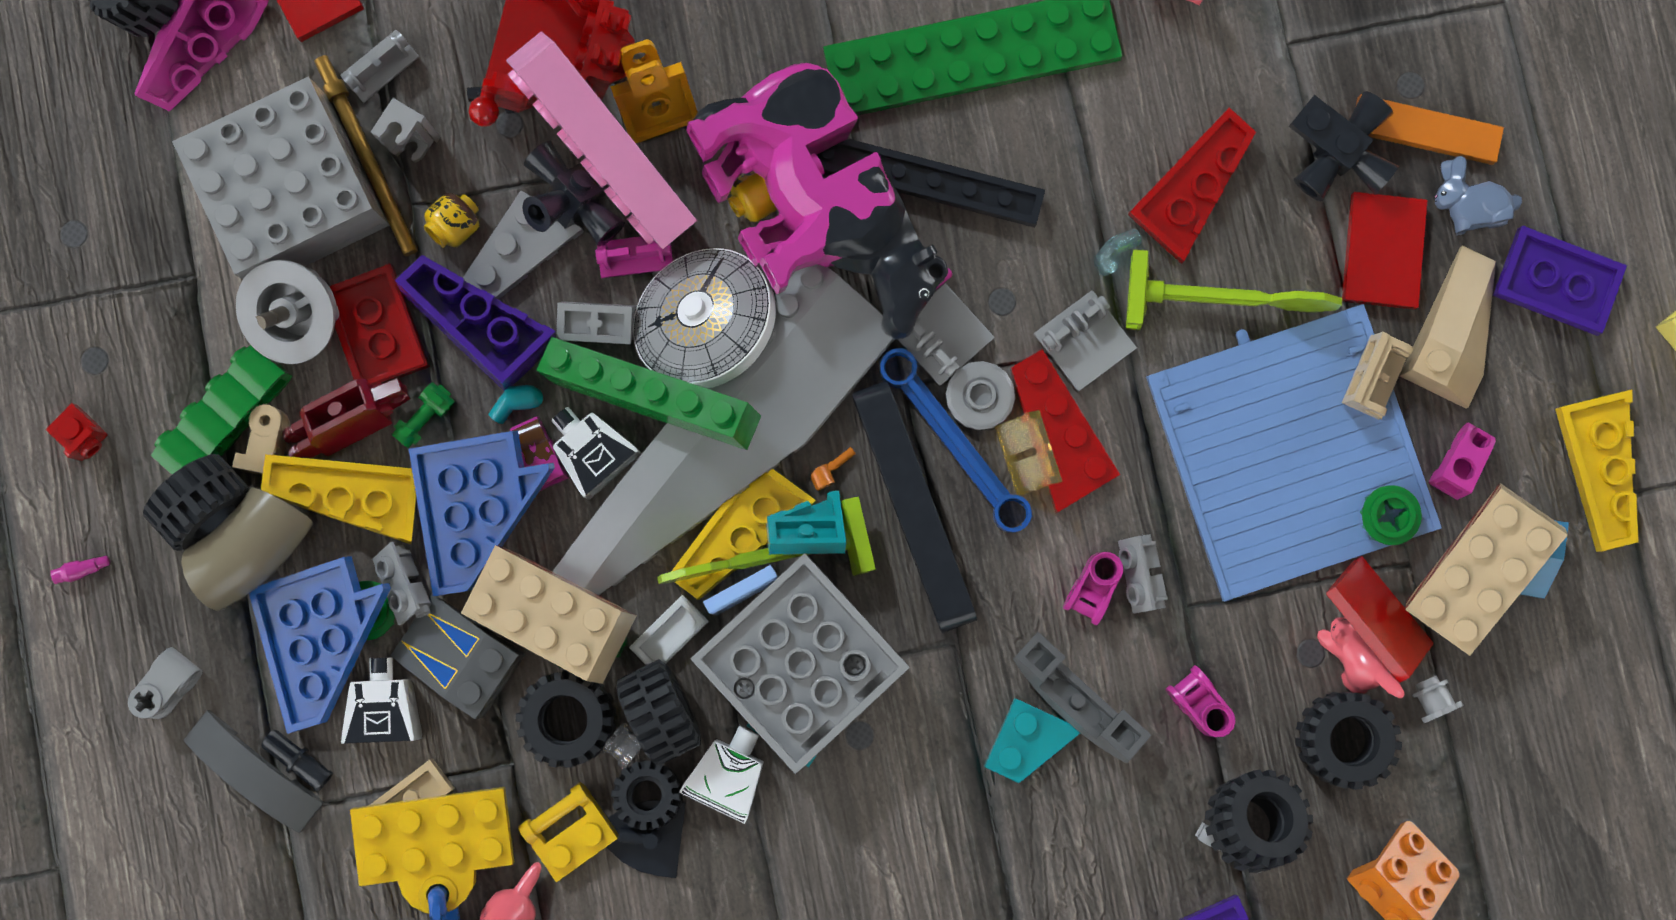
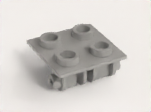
[897,283,995,386]
[1034,290,1137,392]

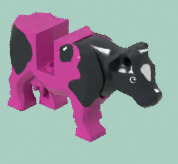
[686,63,948,339]

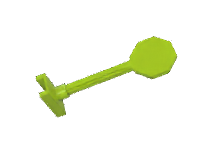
[1126,250,1342,330]
[657,496,876,584]

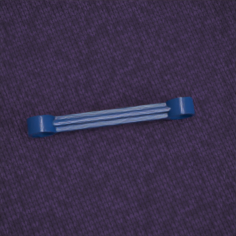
[880,348,1032,533]

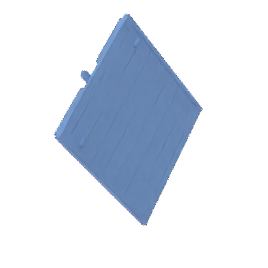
[1146,304,1442,601]

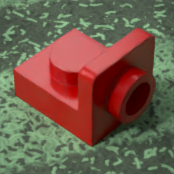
[45,403,108,461]

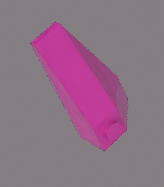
[134,0,269,111]

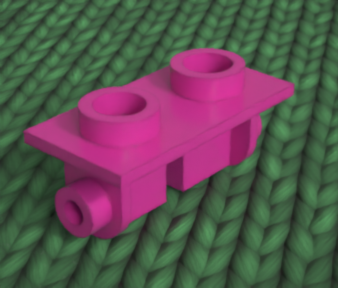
[595,236,673,278]

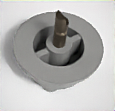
[236,260,339,364]

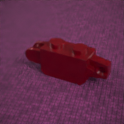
[282,378,411,458]

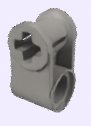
[128,647,203,719]

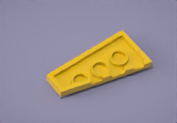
[1555,389,1638,552]
[261,454,416,544]
[671,469,818,600]

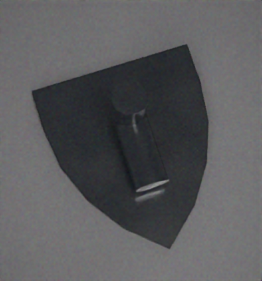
[606,800,686,878]

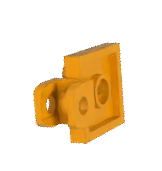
[610,39,698,143]

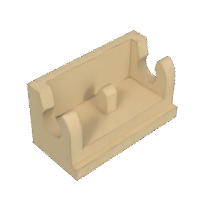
[1342,332,1414,420]

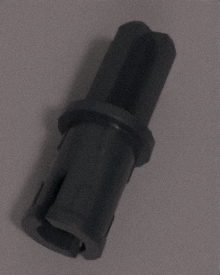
[262,730,333,792]

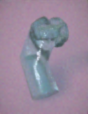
[1094,228,1142,276]

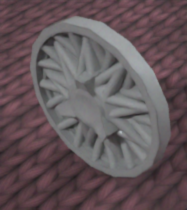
[946,361,1015,430]

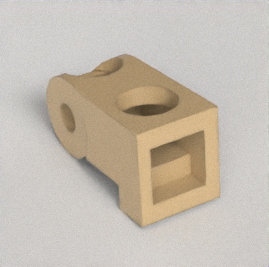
[232,405,290,475]

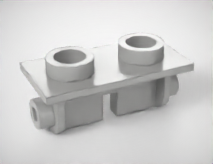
[340,30,419,103]
[1118,534,1168,614]
[372,542,431,625]

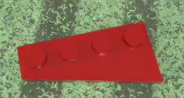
[1128,107,1256,264]
[1010,349,1120,513]

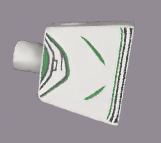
[679,726,764,824]

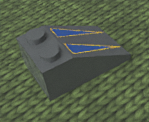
[390,594,526,719]

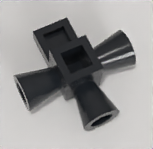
[1288,91,1399,202]
[522,140,625,247]

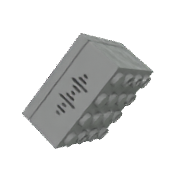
[172,76,390,279]
[690,553,910,774]

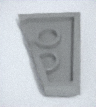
[463,191,584,300]

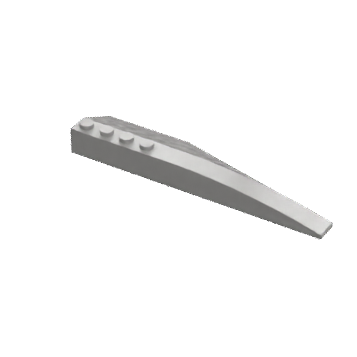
[553,264,894,595]

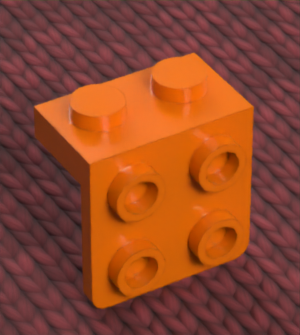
[1347,821,1459,920]

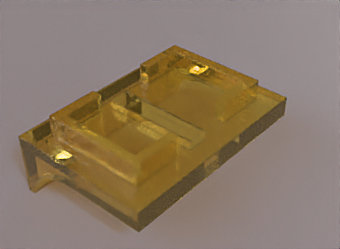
[995,410,1062,496]

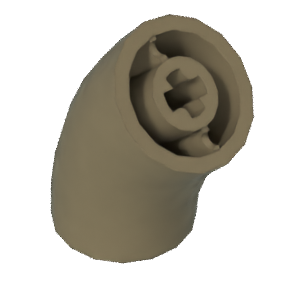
[181,487,314,611]

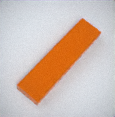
[1356,94,1504,165]

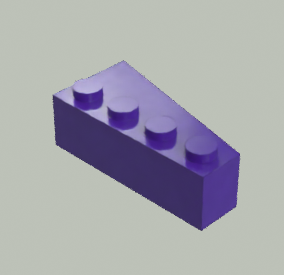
[395,255,556,391]

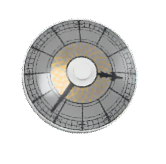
[633,248,776,389]

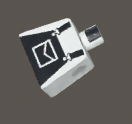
[552,407,642,500]
[341,657,422,744]

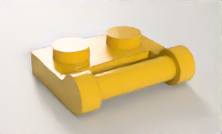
[518,782,619,882]

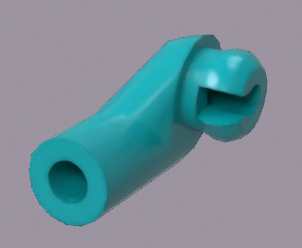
[488,385,543,424]

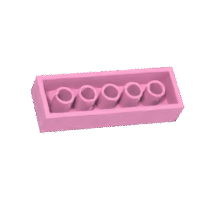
[506,31,697,249]

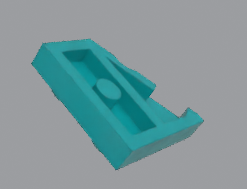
[766,491,846,555]
[984,698,1080,783]

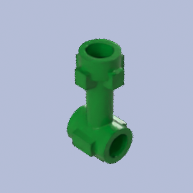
[391,382,456,449]

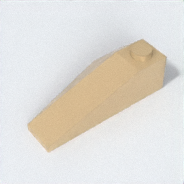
[1399,245,1496,408]

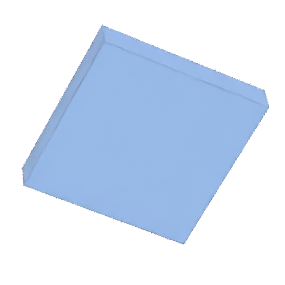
[703,565,779,615]

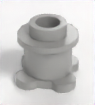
[1412,675,1464,723]

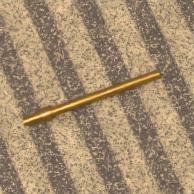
[314,55,418,256]

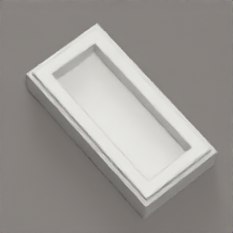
[629,595,709,665]

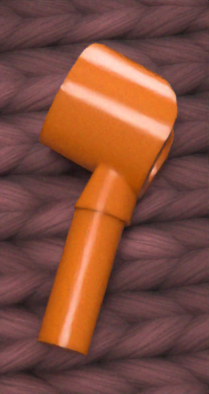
[811,447,856,491]

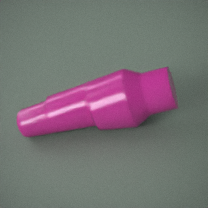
[50,556,110,584]

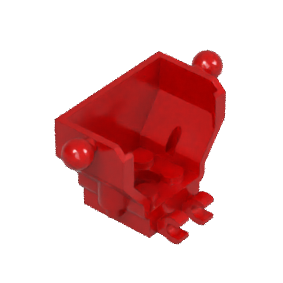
[468,0,635,127]

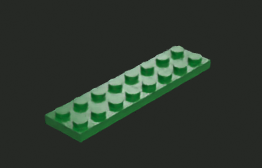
[823,0,1123,116]

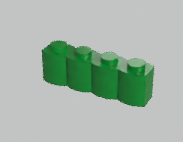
[151,345,293,474]

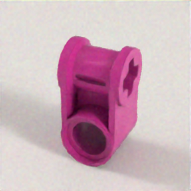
[1063,552,1123,626]
[1165,665,1235,737]

